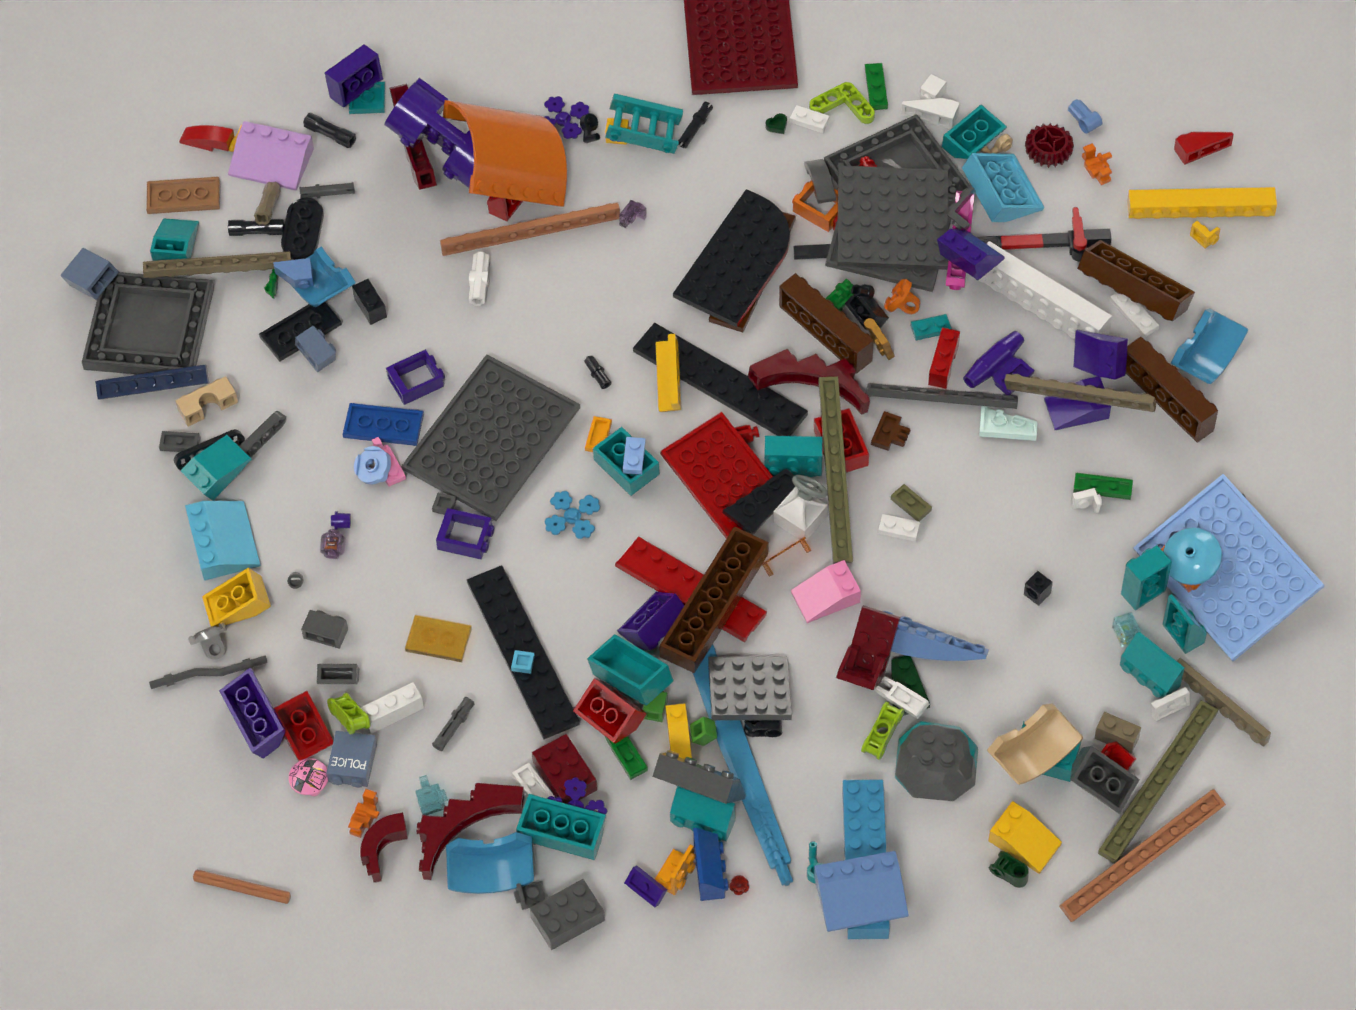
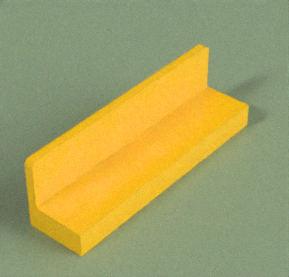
[656,334,681,412]

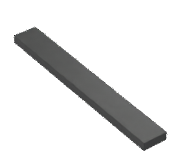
[866,383,1018,409]

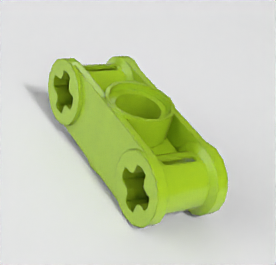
[327,693,370,734]
[861,701,905,760]

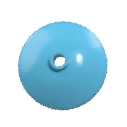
[1163,528,1222,585]

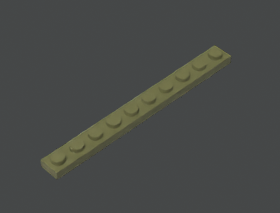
[818,377,853,564]
[1098,700,1218,863]

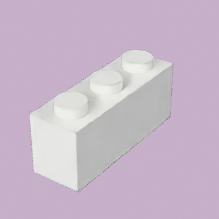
[361,682,424,734]

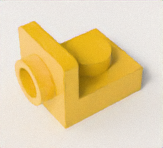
[1190,221,1220,249]

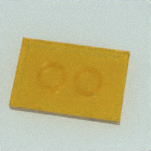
[405,615,472,662]

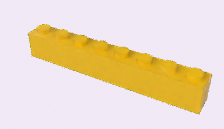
[1127,187,1277,219]

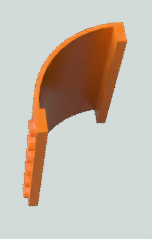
[443,100,567,207]

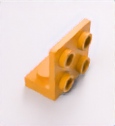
[655,844,696,895]

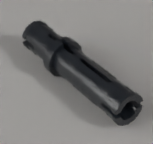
[678,102,713,148]

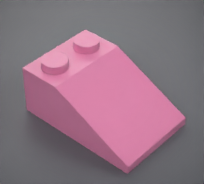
[791,560,861,623]

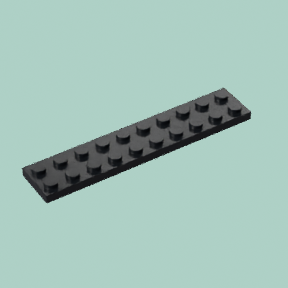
[633,322,808,436]
[466,565,580,740]

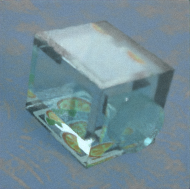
[1112,612,1141,647]

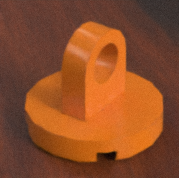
[884,279,920,314]

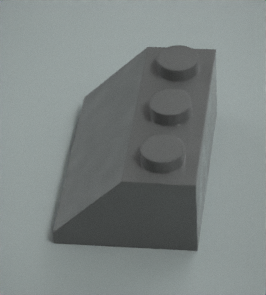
[1070,746,1140,814]

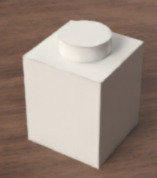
[919,74,946,100]

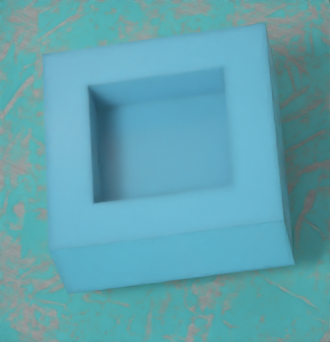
[511,650,535,674]

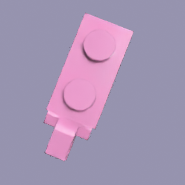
[372,437,406,487]

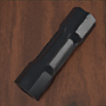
[303,112,356,148]
[228,219,284,236]

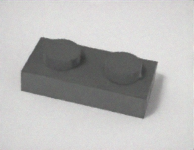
[159,431,200,452]

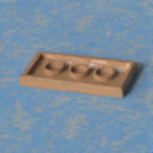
[146,177,220,214]

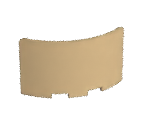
[987,703,1083,785]

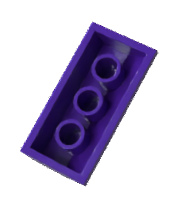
[219,668,285,759]

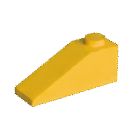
[666,703,692,759]

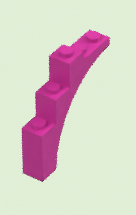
[946,191,975,290]

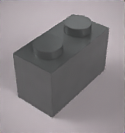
[301,610,348,649]

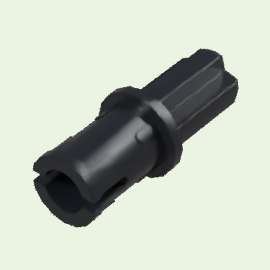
[584,356,611,389]

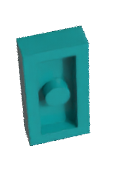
[910,314,952,341]

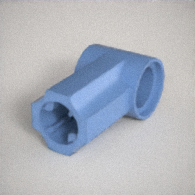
[1068,99,1103,134]

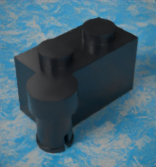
[845,284,889,330]

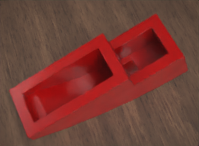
[179,125,234,152]

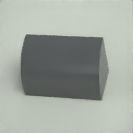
[317,664,359,684]

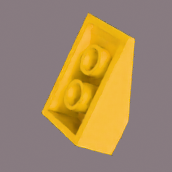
[202,568,271,627]
[988,801,1062,874]

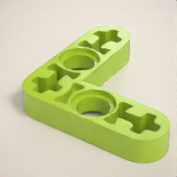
[809,82,875,124]

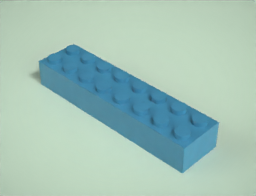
[842,780,890,939]

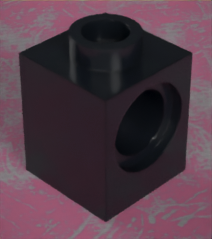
[1024,571,1053,606]

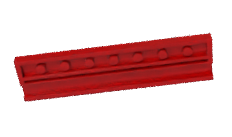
[615,536,767,643]

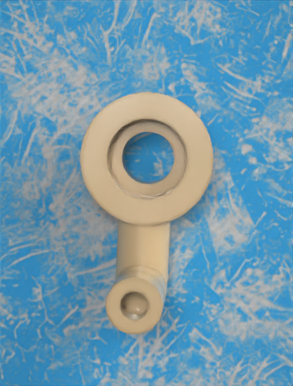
[981,134,1013,154]

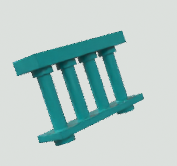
[605,93,683,154]

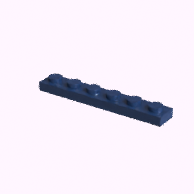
[95,365,209,400]

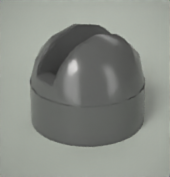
[287,572,304,589]

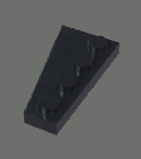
[722,469,796,535]

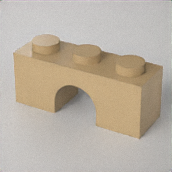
[175,376,238,427]

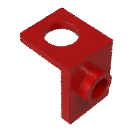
[1101,741,1136,771]

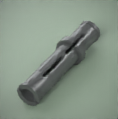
[299,182,355,199]
[432,697,475,751]

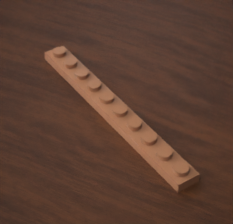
[440,202,620,256]
[1059,789,1226,922]

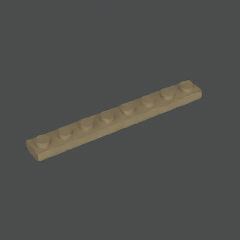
[143,252,291,278]
[1004,374,1156,412]

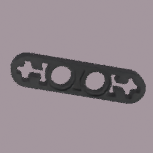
[174,429,245,471]

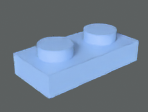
[623,437,646,475]

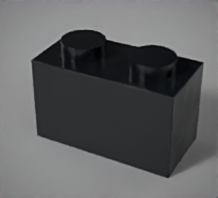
[352,279,387,325]

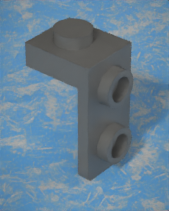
[947,186,975,230]

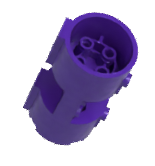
[384,77,474,188]

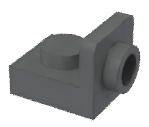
[514,882,545,910]

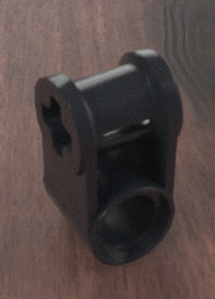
[744,720,782,737]

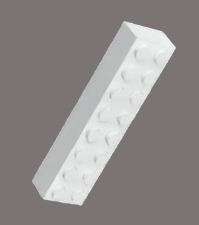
[978,241,1112,339]

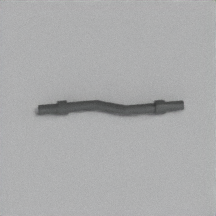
[149,655,268,689]

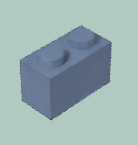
[295,326,336,372]

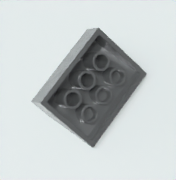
[652,750,746,804]

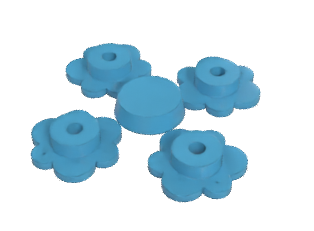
[545,491,600,539]

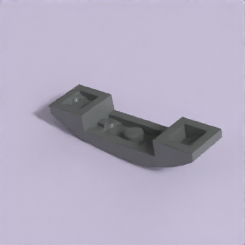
[804,159,836,204]

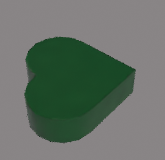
[765,113,787,134]

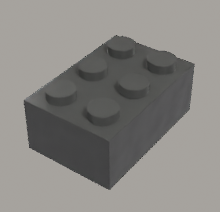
[530,879,605,950]

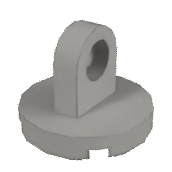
[188,623,227,660]

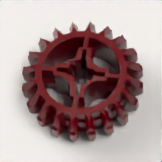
[1025,123,1074,168]

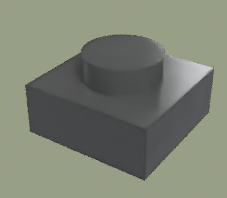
[432,492,456,515]

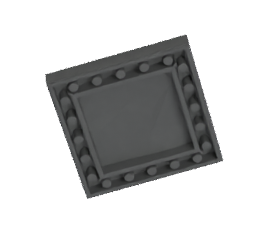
[824,114,971,195]
[82,272,214,374]

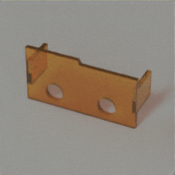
[761,537,811,577]

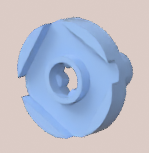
[354,446,391,485]

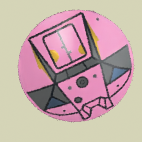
[289,759,328,796]

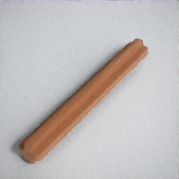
[193,869,291,904]

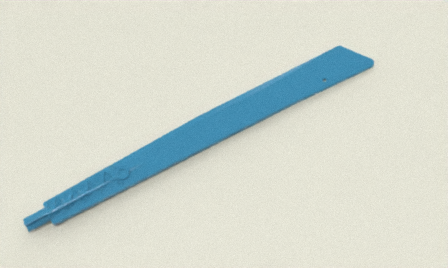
[693,644,793,886]

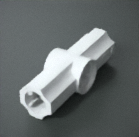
[469,252,490,306]

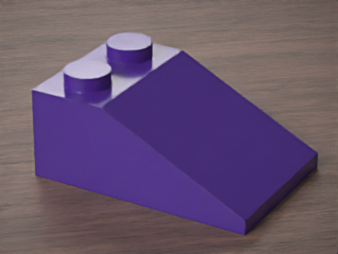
[1073,330,1128,380]
[1044,376,1111,430]

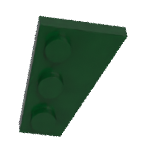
[891,656,930,716]

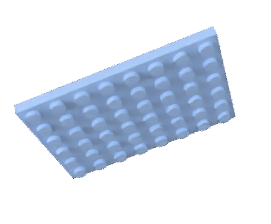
[1133,474,1325,662]

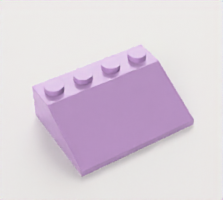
[228,121,314,190]

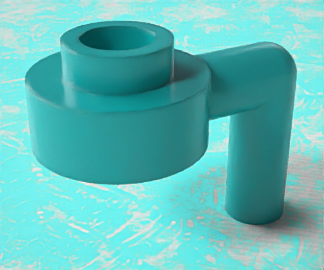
[807,841,821,884]

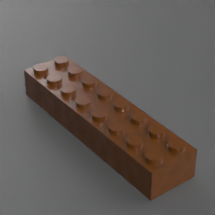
[659,527,769,673]

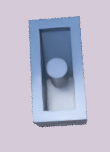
[273,258,314,289]

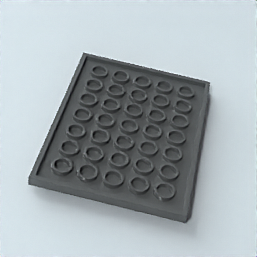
[401,354,580,521]

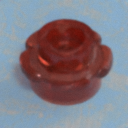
[729,875,749,895]

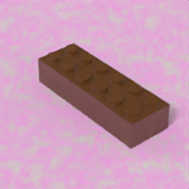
[1077,240,1195,322]
[779,273,873,374]
[1126,337,1218,443]

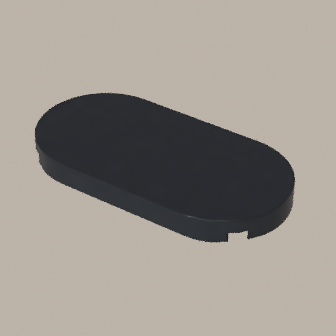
[281,198,324,260]

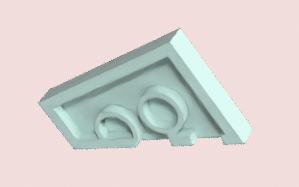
[979,406,1037,441]

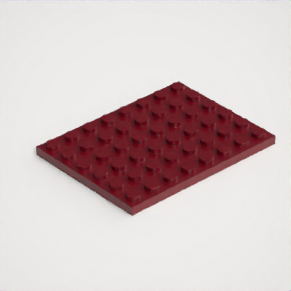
[684,0,798,95]

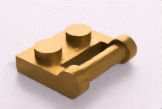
[864,318,895,360]

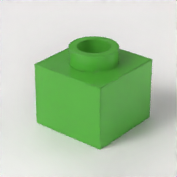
[690,717,717,746]

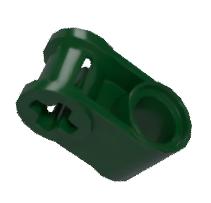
[989,851,1029,888]

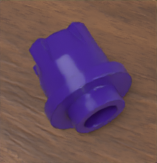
[331,511,351,530]

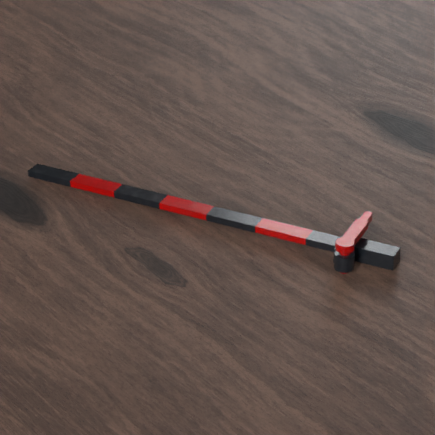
[793,207,1112,262]

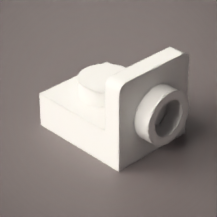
[1071,488,1102,514]

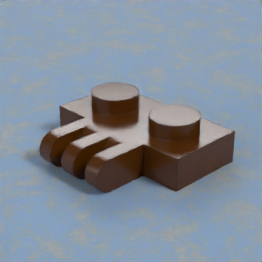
[871,411,911,451]

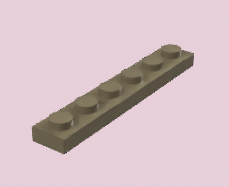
[1177,658,1271,747]

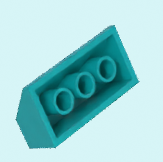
[516,794,606,860]

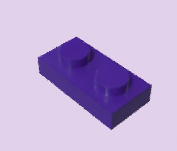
[624,866,667,908]

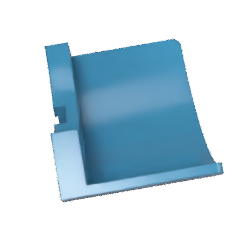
[291,246,356,307]
[1171,309,1248,384]
[446,832,534,894]

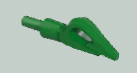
[264,269,278,299]

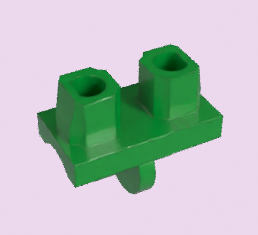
[825,279,853,311]

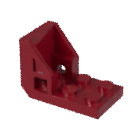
[836,605,901,690]

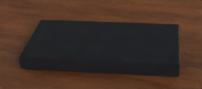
[259,302,342,362]

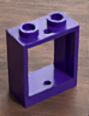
[386,349,445,405]
[436,508,495,560]

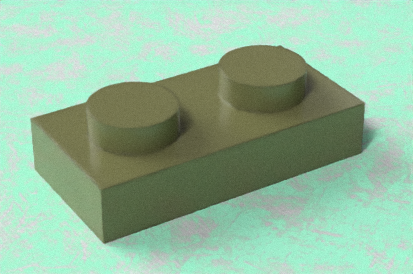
[891,484,932,522]

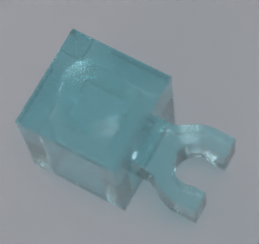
[415,775,448,815]

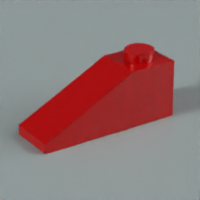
[1174,132,1234,165]

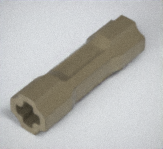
[254,182,281,225]

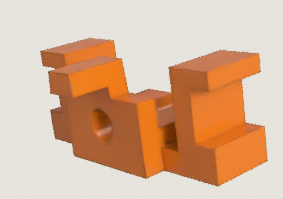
[1082,143,1112,185]
[348,789,380,838]

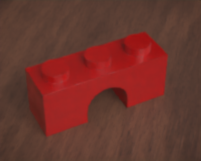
[928,327,960,389]

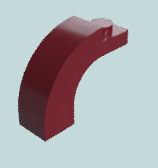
[360,812,408,883]

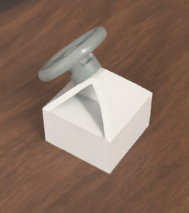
[774,475,828,543]

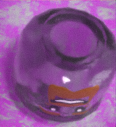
[320,529,346,559]

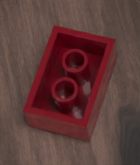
[532,734,597,804]

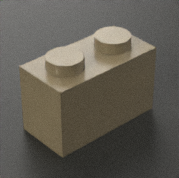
[1094,712,1141,754]

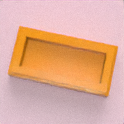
[585,416,612,452]

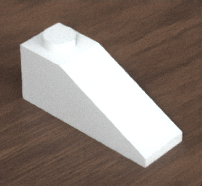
[901,98,960,129]

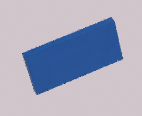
[342,403,424,446]

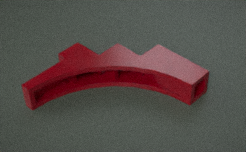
[389,83,437,190]
[748,349,870,415]
[416,783,525,880]

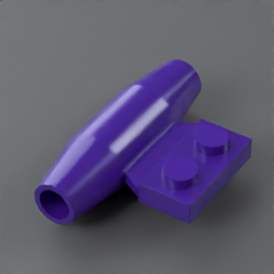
[963,331,1035,395]

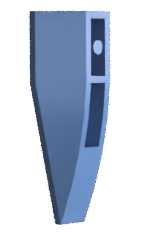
[882,611,989,661]

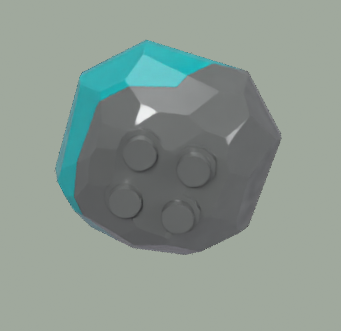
[895,721,978,801]

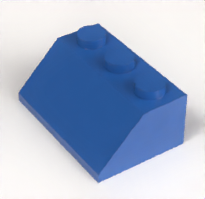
[693,828,728,901]

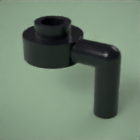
[580,113,600,143]

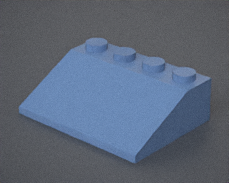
[814,851,909,932]

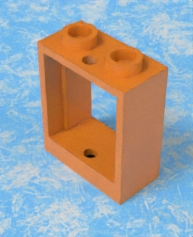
[792,180,838,232]

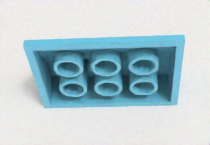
[962,153,1045,222]
[185,501,261,581]

